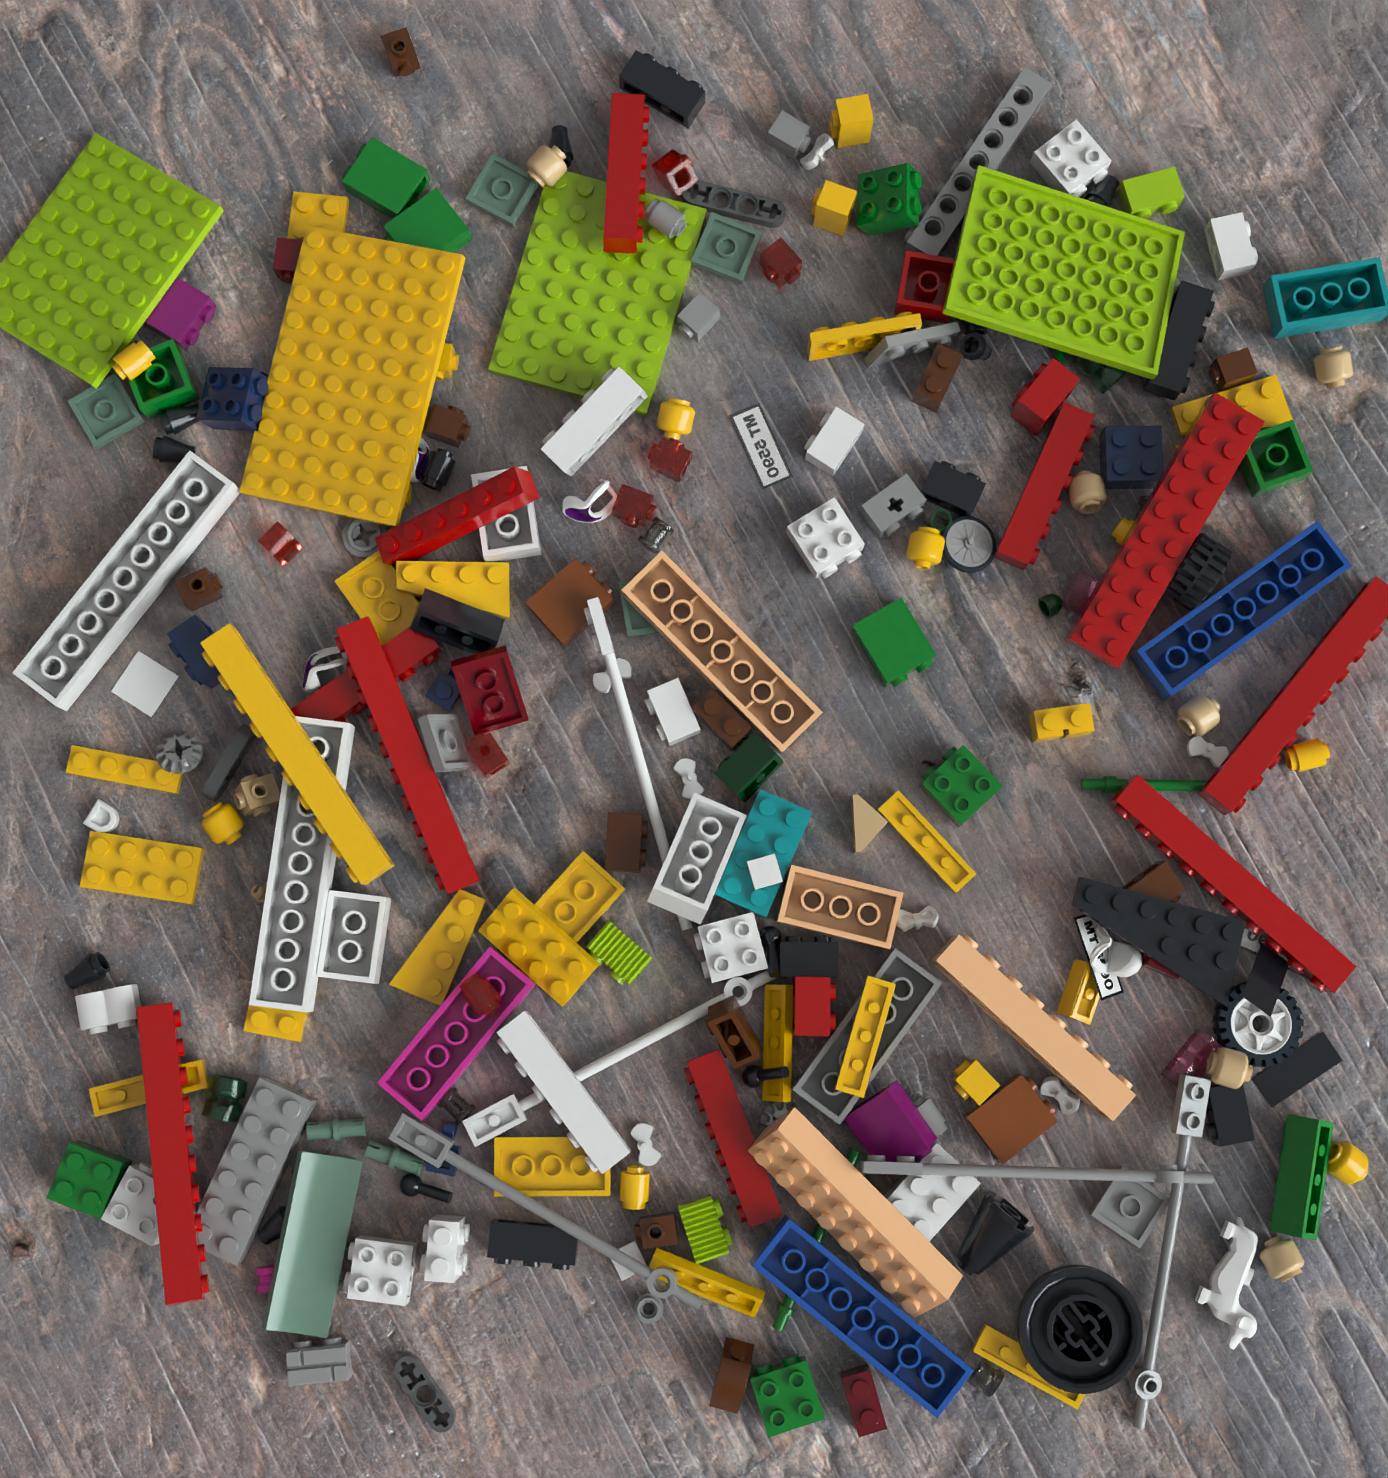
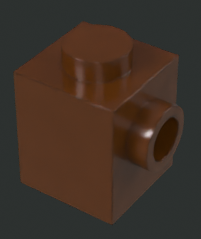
[381,27,420,77]
[1209,347,1258,392]
[424,404,470,448]
[175,567,223,611]
[634,1211,678,1249]

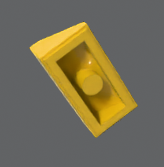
[1057,959,1100,1025]

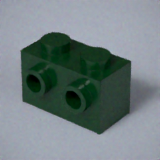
[714,732,784,803]

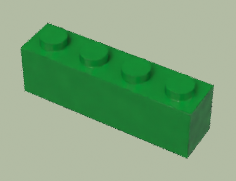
[1270,1114,1334,1240]

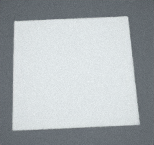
[111,651,179,717]

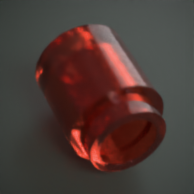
[459,972,502,1017]

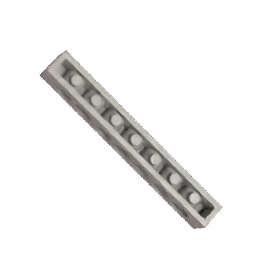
[904,67,1052,256]

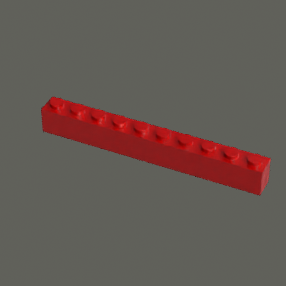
[1197,576,1388,815]
[334,616,480,894]
[1109,775,1357,993]
[136,1002,210,1306]

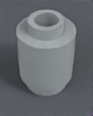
[644,199,687,239]
[912,1096,948,1137]

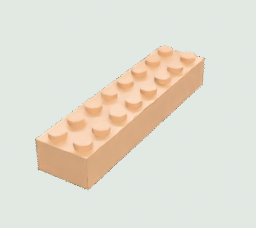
[621,551,823,755]
[930,935,1136,1121]
[748,1107,963,1318]

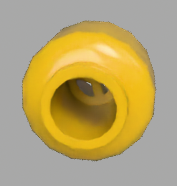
[656,397,695,440]
[906,527,945,570]
[201,802,244,845]
[1327,1141,1369,1185]

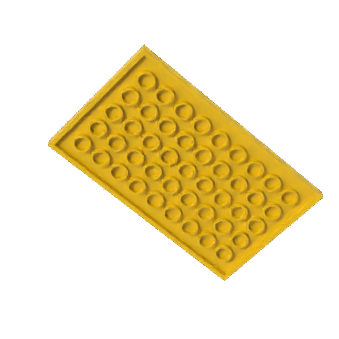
[239,226,466,527]

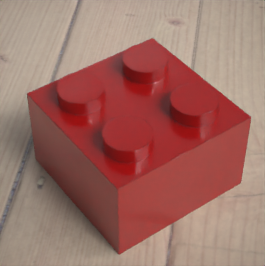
[894,250,955,324]
[1010,358,1080,436]
[792,977,836,1036]

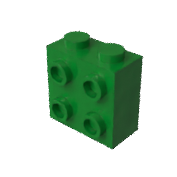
[857,163,922,236]
[919,745,1003,827]
[749,1353,825,1438]

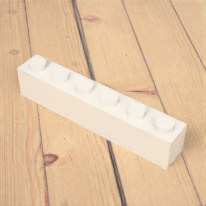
[497,1011,631,1174]

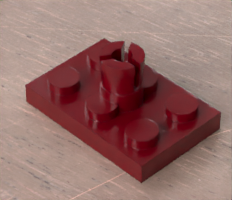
[450,645,529,736]

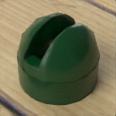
[930,509,952,531]
[1038,593,1063,618]

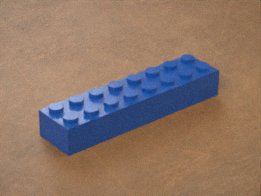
[1130,521,1352,701]
[749,1214,974,1419]

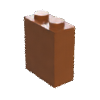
[525,558,614,648]
[963,1074,1058,1165]

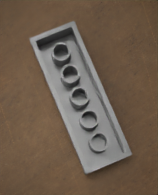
[791,948,942,1125]
[196,1076,318,1266]

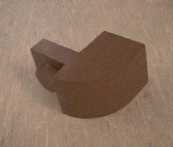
[709,1337,755,1414]

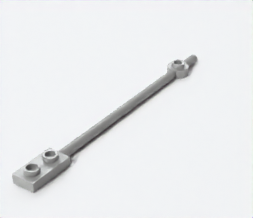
[1130,1074,1211,1429]
[388,1112,703,1310]
[859,1155,1214,1184]

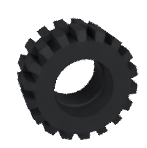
[1164,533,1232,611]

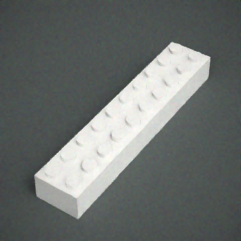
[12,450,240,711]
[249,716,355,1012]

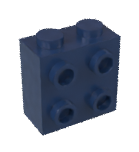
[196,367,268,431]

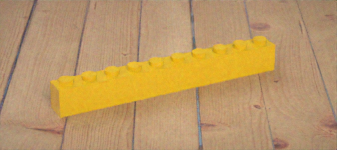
[200,623,395,885]

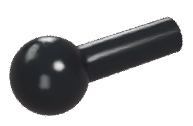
[759,926,782,978]
[742,1065,789,1088]
[400,1173,453,1204]

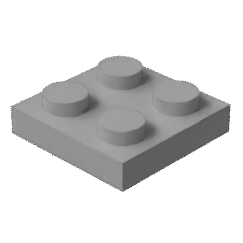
[417,714,474,773]
[1089,1165,1170,1249]

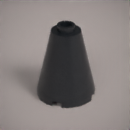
[956,1191,1035,1275]

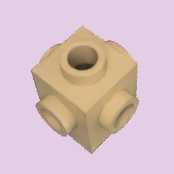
[234,773,280,817]

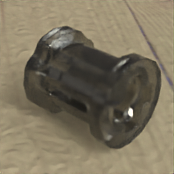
[638,517,674,554]
[437,1087,476,1126]

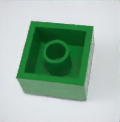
[128,339,200,419]
[1239,420,1313,498]
[46,1140,132,1219]

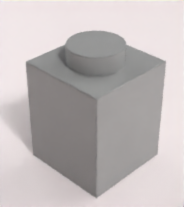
[767,110,811,160]
[677,292,720,342]

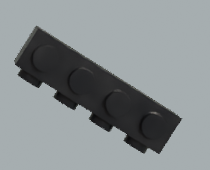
[1143,281,1215,401]

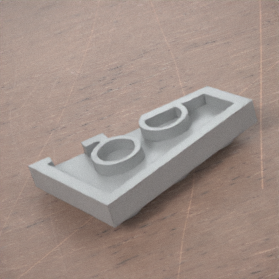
[864,322,961,369]

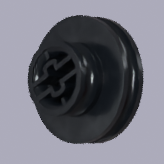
[1016,1264,1143,1394]

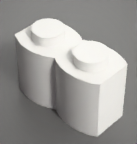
[75,984,141,1035]

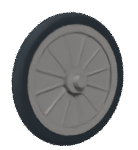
[941,516,996,573]

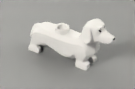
[1194,1217,1258,1350]

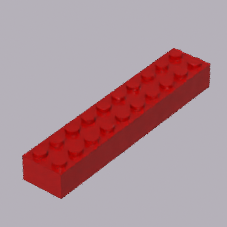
[1064,392,1265,669]

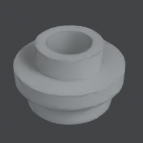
[634,1293,664,1324]

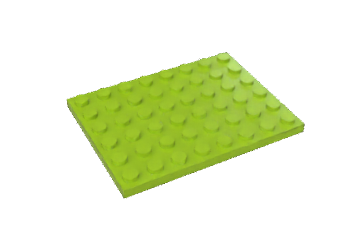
[0,133,224,389]
[942,165,1185,379]
[488,171,707,416]

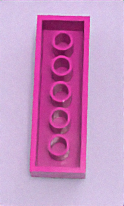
[377,947,536,1121]

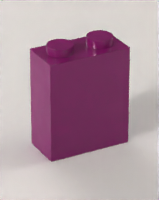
[143,277,216,351]
[845,1080,938,1176]

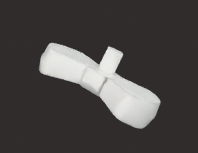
[800,133,834,170]
[592,658,632,694]
[1187,736,1229,768]
[673,758,704,800]
[896,906,939,932]
[1040,1076,1080,1115]
[630,1122,662,1166]

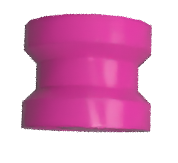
[255,1264,275,1293]

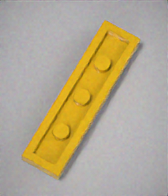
[65,745,183,794]
[877,790,976,894]
[834,976,896,1098]
[762,984,794,1102]
[89,1059,210,1117]
[649,1247,765,1318]
[971,1323,1085,1410]

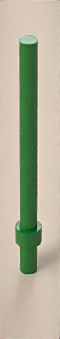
[1081,776,1252,793]

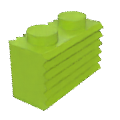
[586,921,653,985]
[678,1194,733,1264]

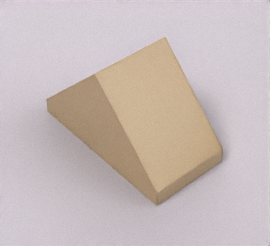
[851,795,888,854]

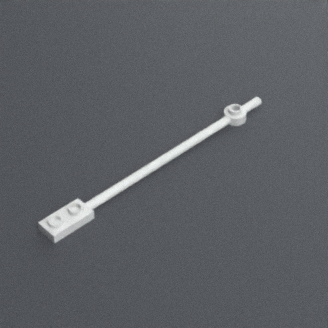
[584,597,692,930]
[462,970,775,1147]

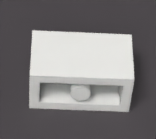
[1204,212,1258,281]
[804,407,865,477]
[644,678,700,746]

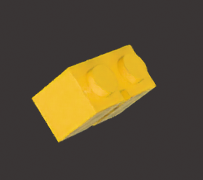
[829,94,874,148]
[811,180,857,237]
[1028,703,1095,743]

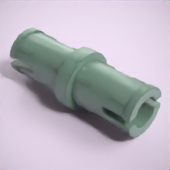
[306,1117,367,1141]
[364,1140,425,1176]

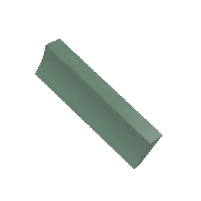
[262,1150,363,1338]

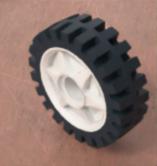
[1212,982,1304,1067]

